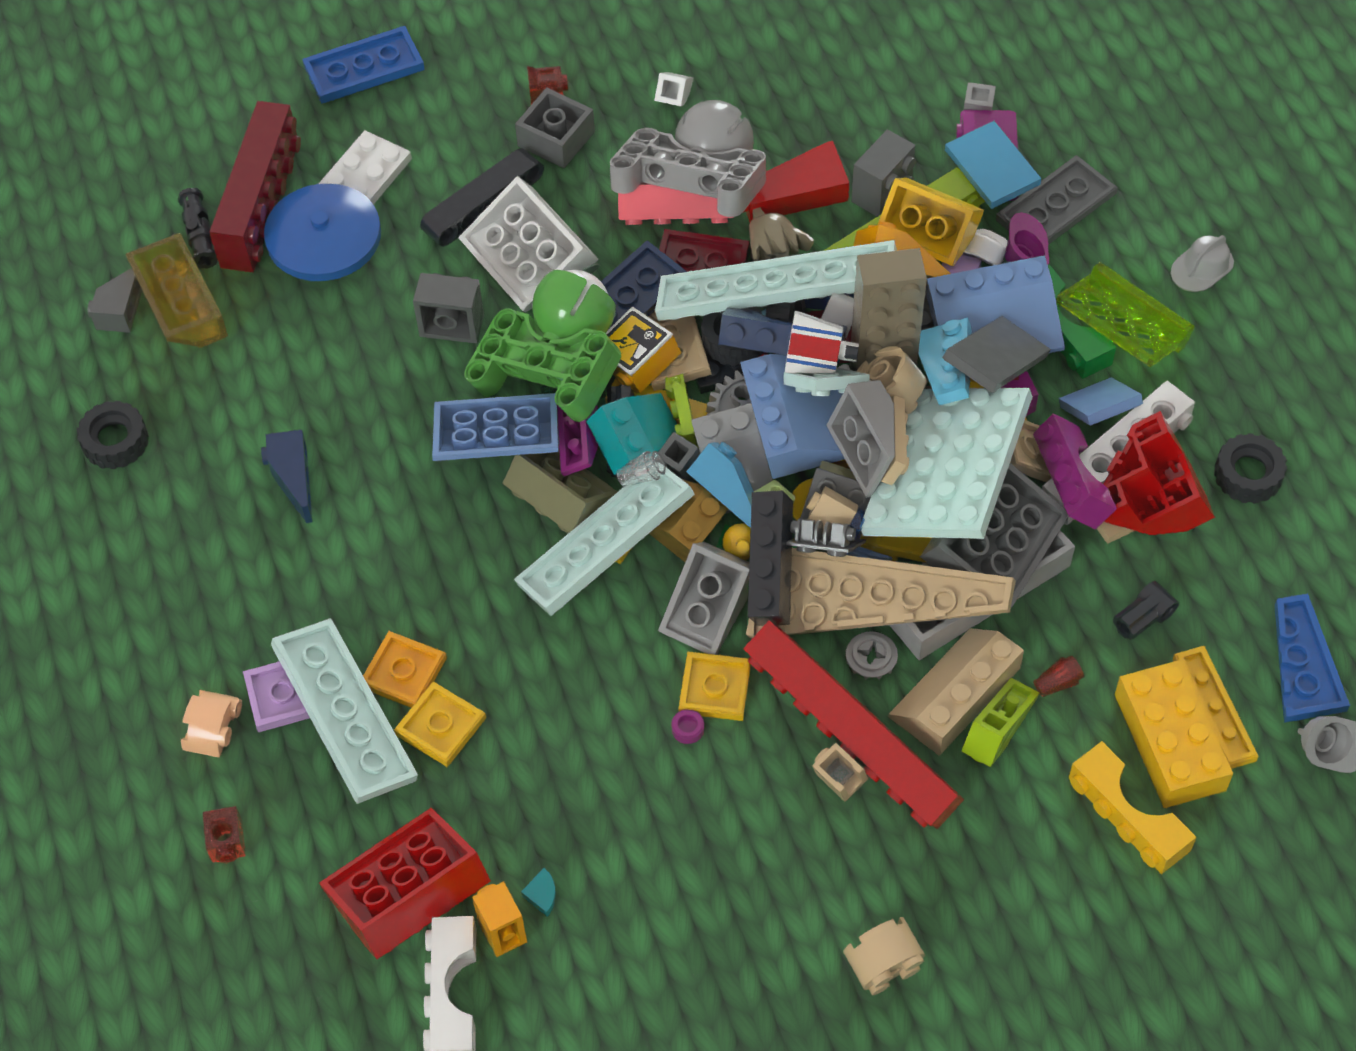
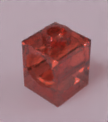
[203,806,246,863]

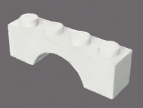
[423,916,477,1051]

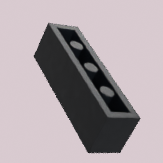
[748,490,793,626]

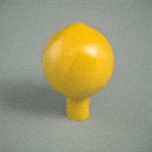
[723,523,751,560]

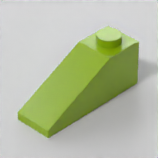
[962,678,1039,767]

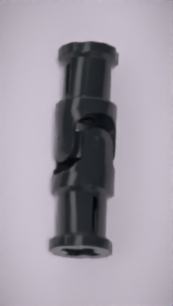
[178,188,218,269]

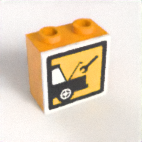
[606,307,681,393]

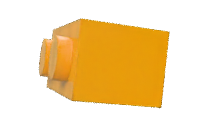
[472,881,527,958]

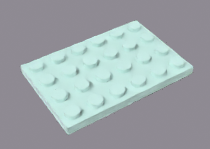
[859,388,1033,539]

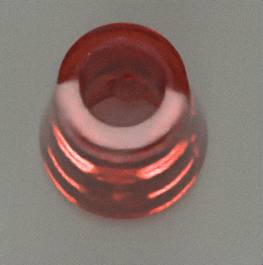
[1033,655,1084,697]

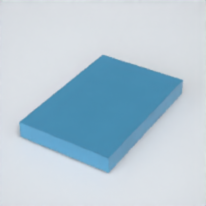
[945,121,1041,209]

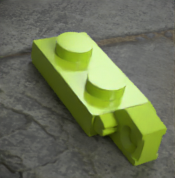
[665,374,699,448]

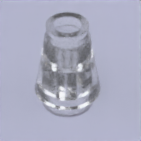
[617,451,666,487]

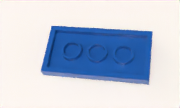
[302,26,425,104]

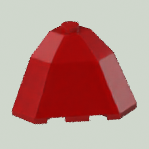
[1103,411,1215,535]

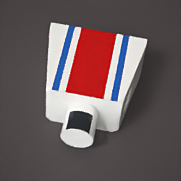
[785,311,859,373]

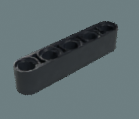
[420,148,544,247]

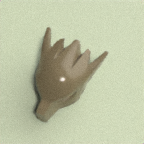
[749,208,814,262]

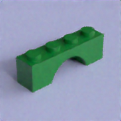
[1048,264,1116,379]

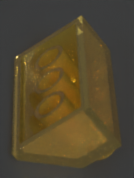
[125,233,228,347]

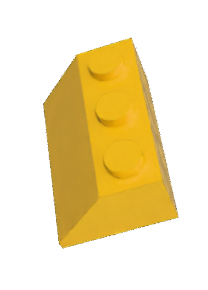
[877,178,984,266]

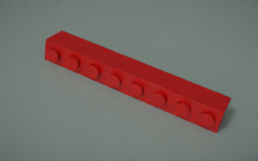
[743,620,965,829]

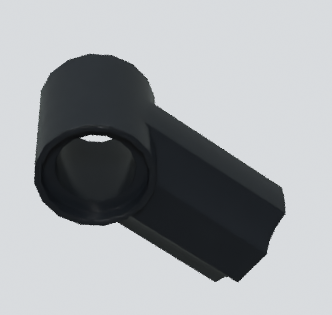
[1113,580,1180,640]

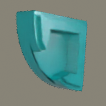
[521,868,556,916]

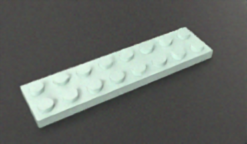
[655,240,897,321]

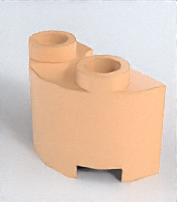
[181,690,242,758]

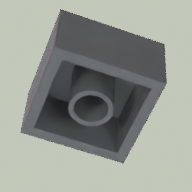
[515,87,595,168]
[851,129,916,217]
[413,273,484,343]

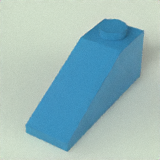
[686,442,754,528]

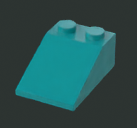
[586,393,677,475]

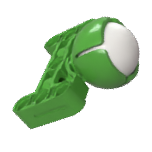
[464,270,621,422]

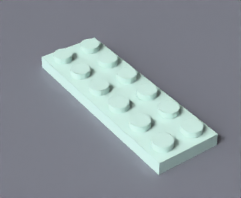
[514,460,695,616]
[271,618,418,804]

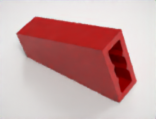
[743,141,849,222]

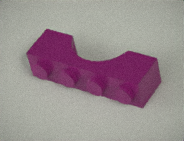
[1033,413,1117,530]

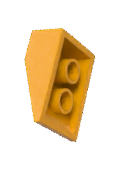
[854,222,951,286]

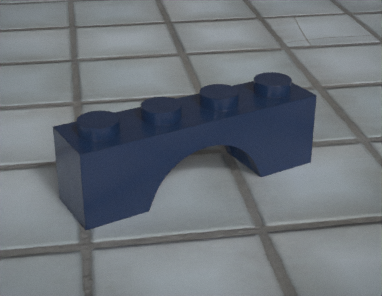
[718,307,847,364]

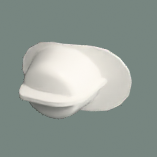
[963,229,1008,266]

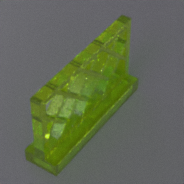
[1056,262,1195,367]

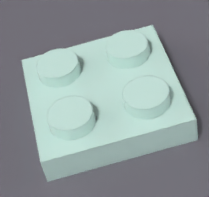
[784,367,870,396]

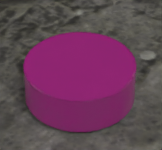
[671,710,704,744]

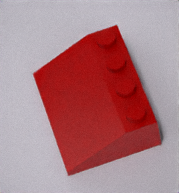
[319,808,491,959]

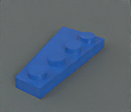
[1275,594,1350,723]

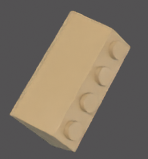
[888,628,1024,756]

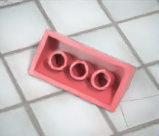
[618,182,734,225]

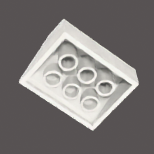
[458,176,598,312]

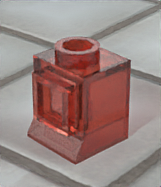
[527,66,569,105]

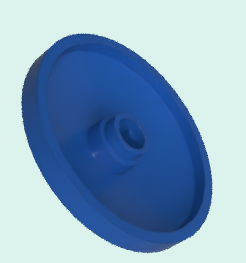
[264,184,381,281]

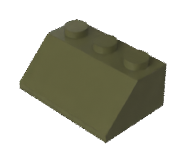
[502,450,618,533]

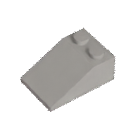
[826,380,895,497]
[691,403,773,514]
[658,542,750,655]

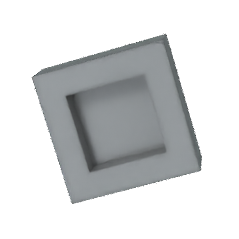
[964,82,996,111]

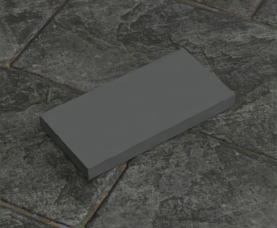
[996,155,1118,245]
[942,316,1051,393]

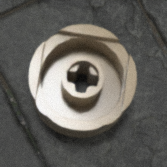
[857,346,928,414]
[843,917,925,996]

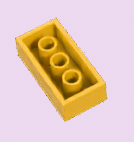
[1114,660,1233,808]

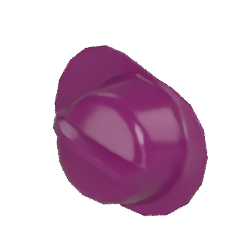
[1004,212,1049,265]

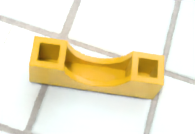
[1069,741,1196,874]

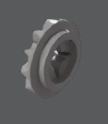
[846,632,898,680]

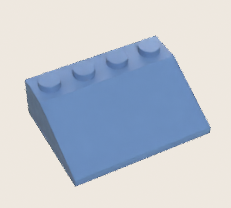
[926,255,1065,353]
[740,354,845,479]
[432,393,559,461]

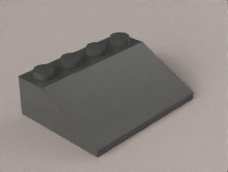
[920,463,1068,608]

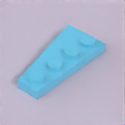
[918,318,972,406]

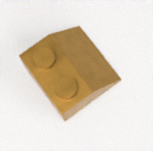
[649,478,728,562]

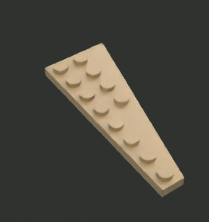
[746,548,1016,638]

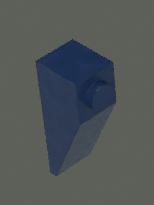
[261,429,313,523]

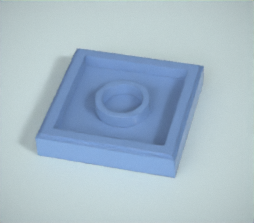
[1059,377,1143,426]

